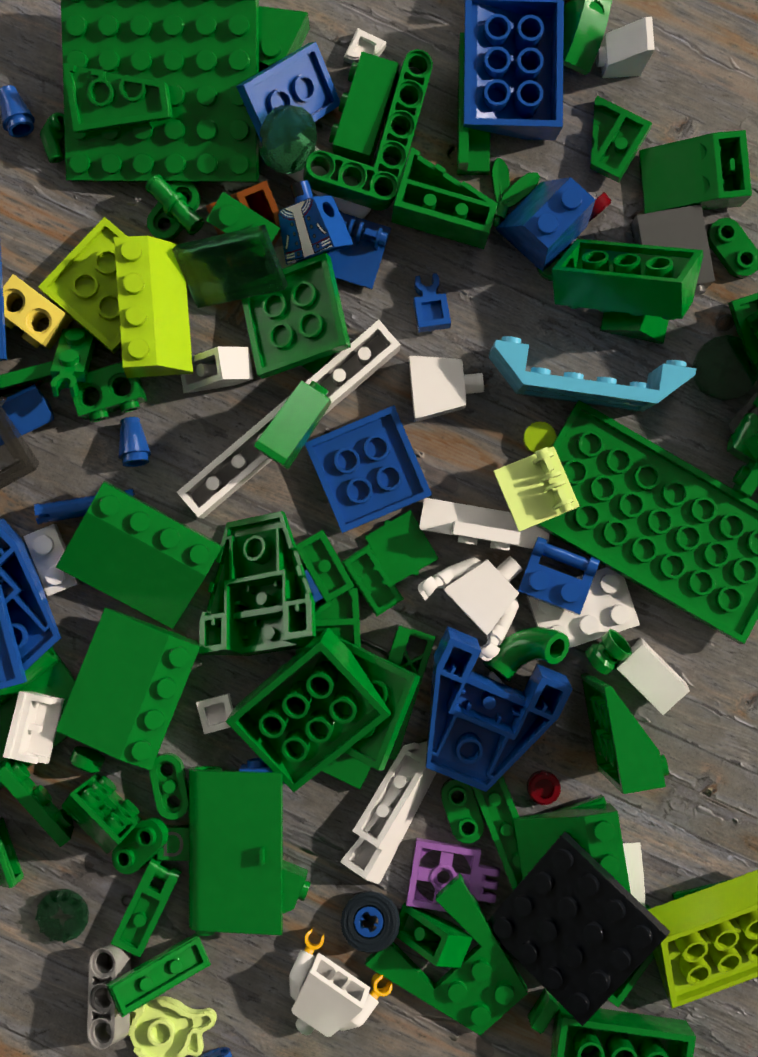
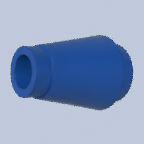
[0,85,35,138]
[118,417,151,467]

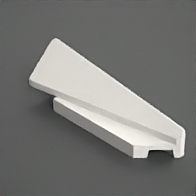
[340,741,437,884]

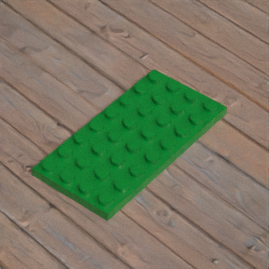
[536,400,758,644]

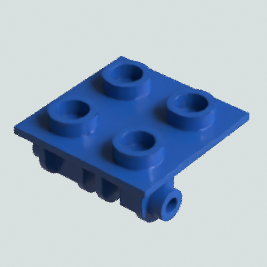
[328,212,391,289]

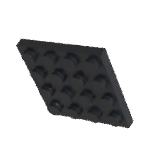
[487,832,670,1026]

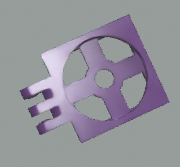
[406,838,501,912]

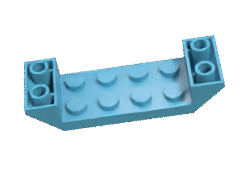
[489,336,696,412]

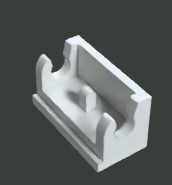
[616,638,690,715]
[3,691,65,764]

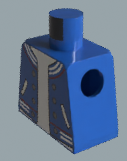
[278,180,353,265]

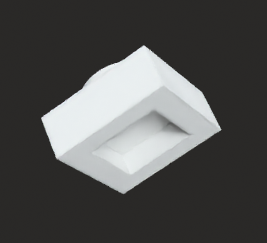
[196,693,233,734]

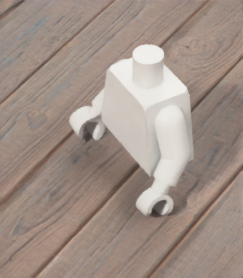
[418,556,523,661]

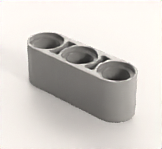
[87,944,131,1050]

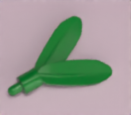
[491,158,540,227]

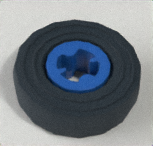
[341,891,400,953]

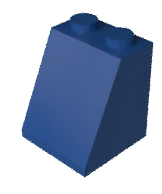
[496,177,596,271]

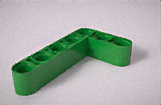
[303,49,433,211]

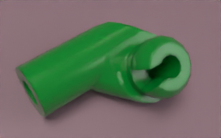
[40,112,65,163]

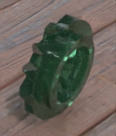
[35,889,89,944]

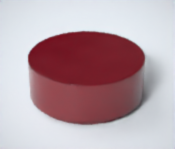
[589,192,612,222]
[527,770,561,805]

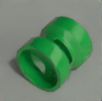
[585,629,632,675]

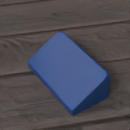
[0,384,54,446]

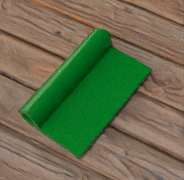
[189,766,283,936]

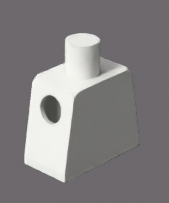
[408,356,484,422]

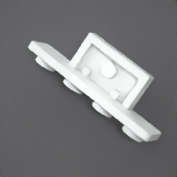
[419,498,550,551]

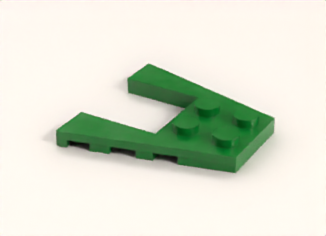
[365,873,528,1036]

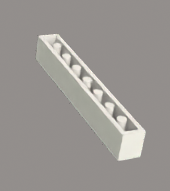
[177,320,401,519]

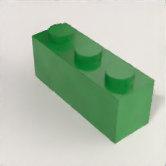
[329,52,399,166]

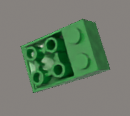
[639,130,752,214]
[61,773,142,854]

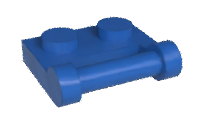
[517,537,600,615]

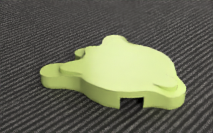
[128,996,217,1057]

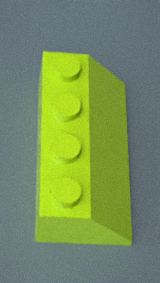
[114,235,193,378]

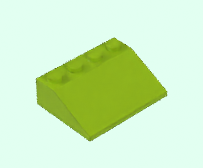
[648,870,758,1009]

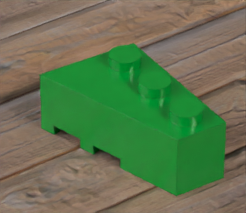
[259,6,310,72]
[391,147,498,249]

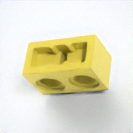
[3,274,73,350]

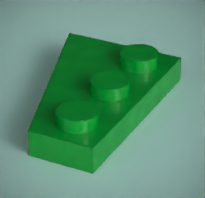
[63,63,173,133]

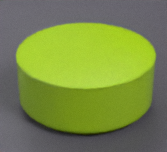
[523,421,556,454]

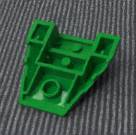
[199,511,316,656]

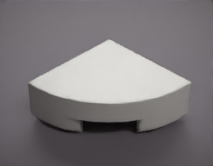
[344,28,386,64]

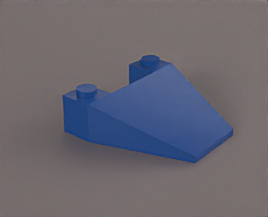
[0,519,61,671]
[425,626,573,792]

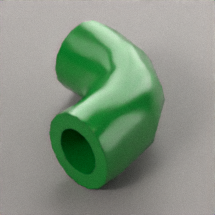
[483,627,569,682]

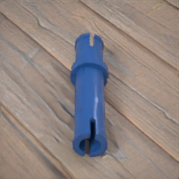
[34,488,135,525]

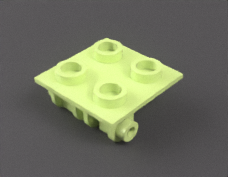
[493,446,580,532]

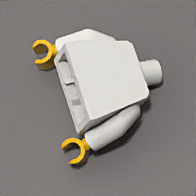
[289,928,392,1037]

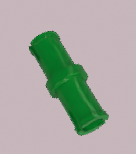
[145,174,205,235]

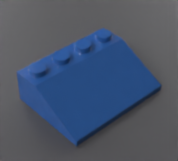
[463,0,564,140]

